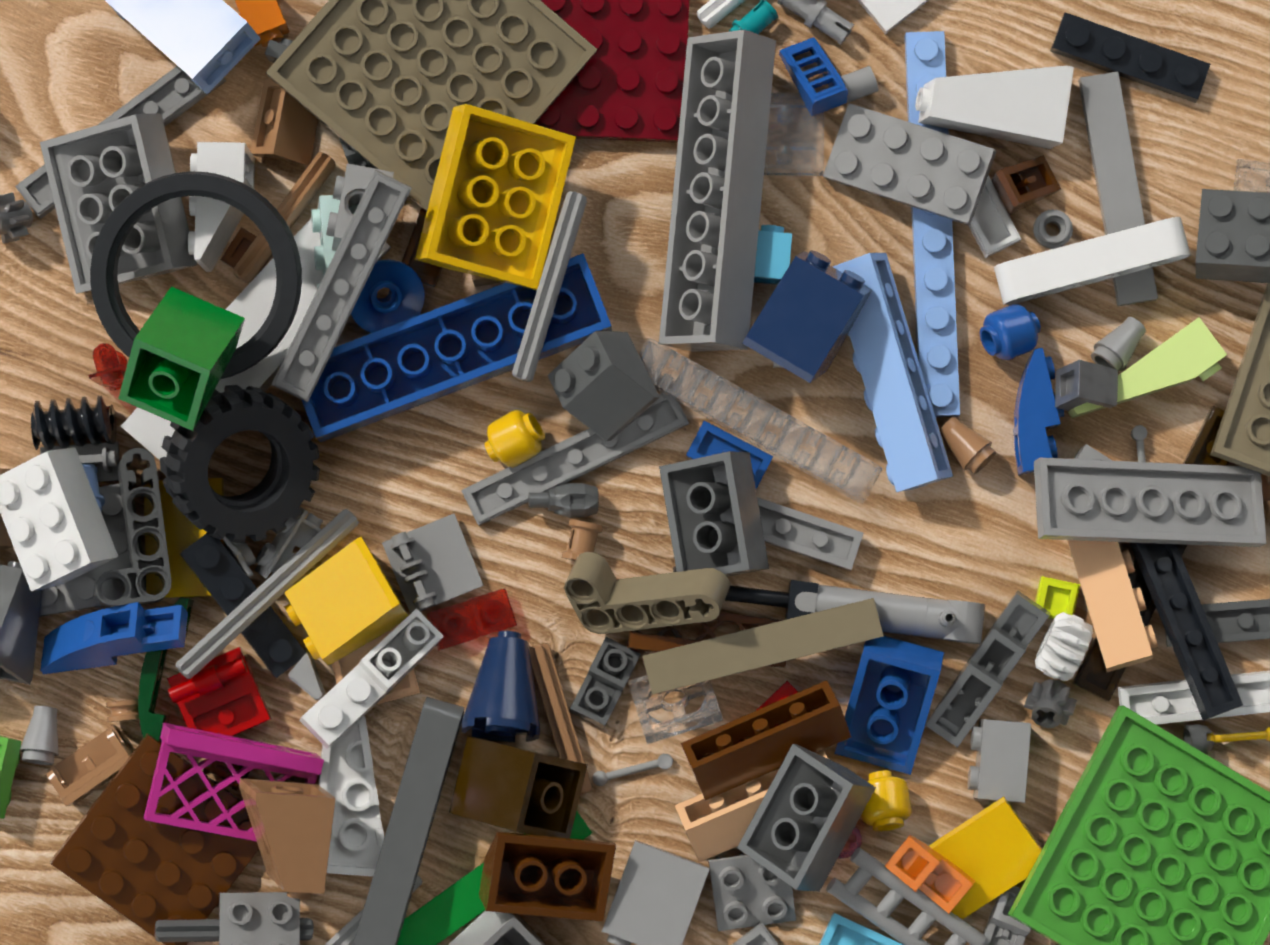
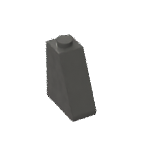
[0,561,42,685]

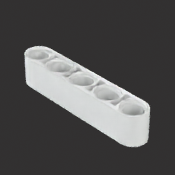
[994,217,1191,305]

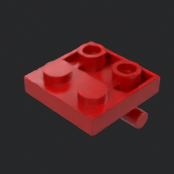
[167,647,272,736]

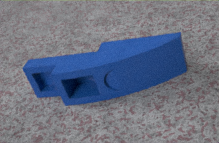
[1013,348,1064,476]
[40,602,188,674]

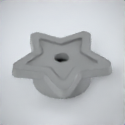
[223,537,257,577]

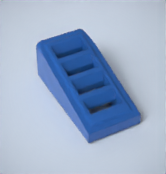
[779,37,848,117]

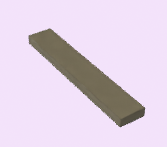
[642,598,884,695]

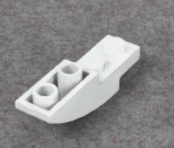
[299,608,444,749]

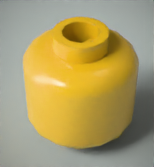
[484,410,545,468]
[861,770,912,832]

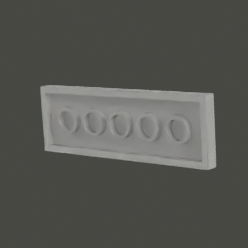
[1034,457,1267,547]

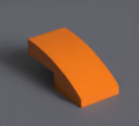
[885,835,975,914]

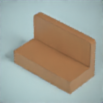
[250,79,318,165]

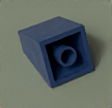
[742,250,872,383]

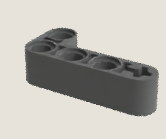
[94,448,172,608]

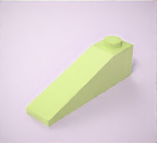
[1068,317,1227,418]

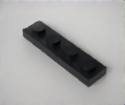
[1050,12,1211,103]
[180,533,306,679]

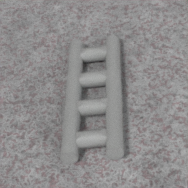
[826,847,986,945]

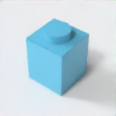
[754,225,792,285]

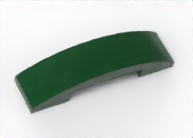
[138,597,194,743]

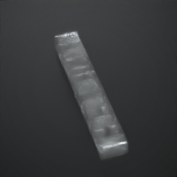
[639,338,883,504]

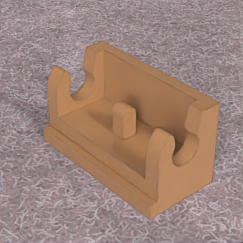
[46,725,133,807]

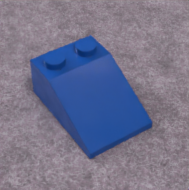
[835,636,944,775]

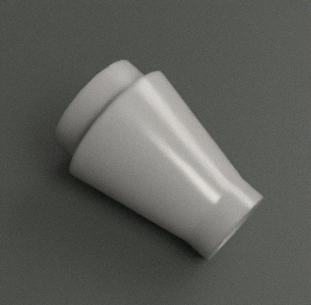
[1091,317,1146,371]
[20,706,59,765]

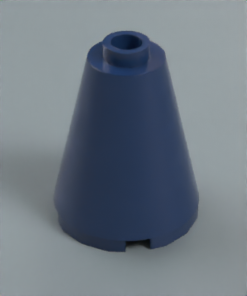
[461,631,540,742]

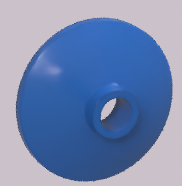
[351,260,425,333]

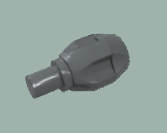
[528,483,599,518]

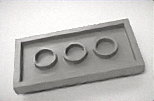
[823,103,996,225]

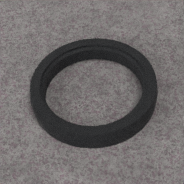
[90,171,302,380]

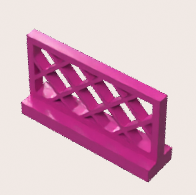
[144,723,324,841]

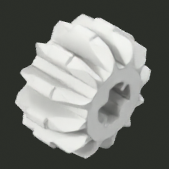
[1035,612,1093,681]

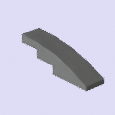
[925,590,1050,748]

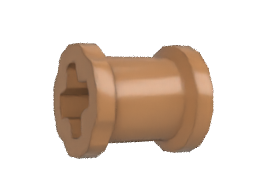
[561,519,603,561]

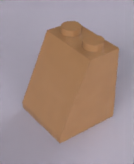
[239,778,336,899]

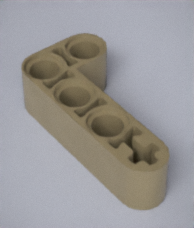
[564,552,730,634]

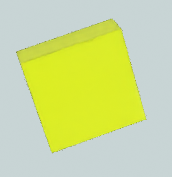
[1035,576,1080,620]

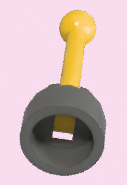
[1183,724,1270,754]

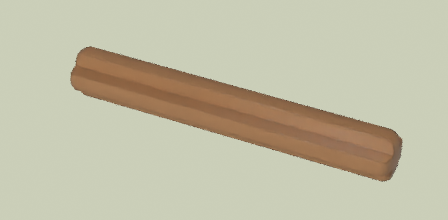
[233,152,335,284]
[529,643,592,794]

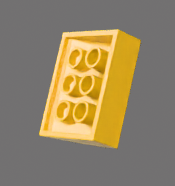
[415,104,576,290]

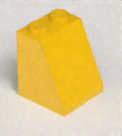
[284,537,408,666]

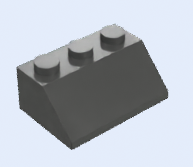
[659,451,769,577]
[737,744,876,892]

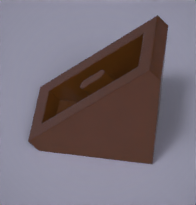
[991,155,1061,216]

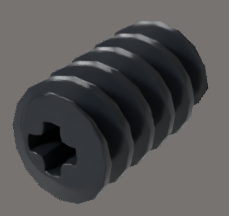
[31,395,117,450]

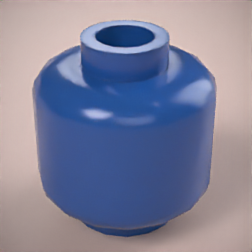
[980,304,1041,360]

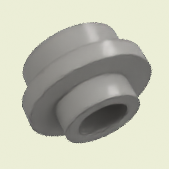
[1033,209,1073,249]

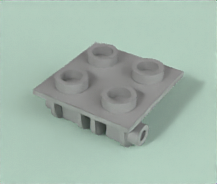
[382,513,484,614]
[709,853,796,931]
[219,892,300,945]

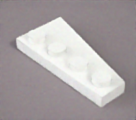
[319,716,385,876]

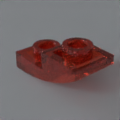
[427,588,517,651]

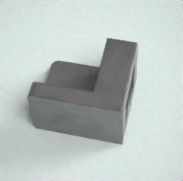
[1055,359,1118,411]

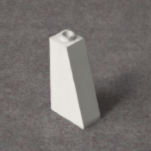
[915,65,1074,149]

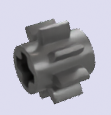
[0,192,33,244]
[1024,679,1077,728]

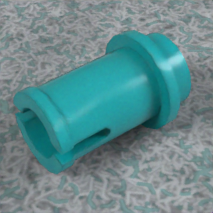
[729,0,779,34]

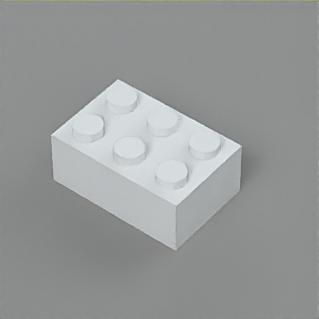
[0,447,118,591]

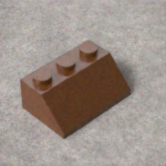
[479,832,616,922]

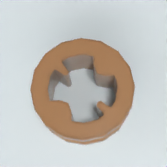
[106,699,139,722]

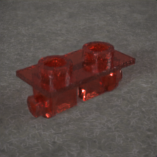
[89,343,128,391]

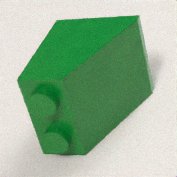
[118,286,245,431]

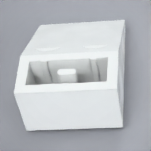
[188,142,255,272]

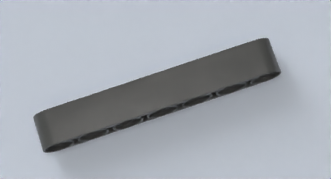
[353,697,465,945]

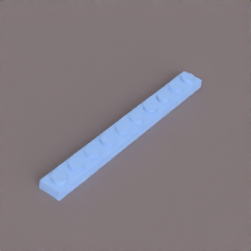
[904,31,960,417]

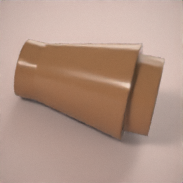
[940,416,996,474]

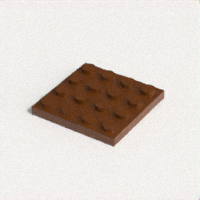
[50,733,259,945]

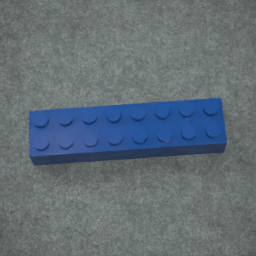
[301,253,612,443]

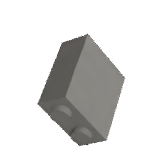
[602,840,710,945]

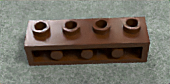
[681,680,851,801]

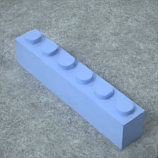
[833,253,953,492]

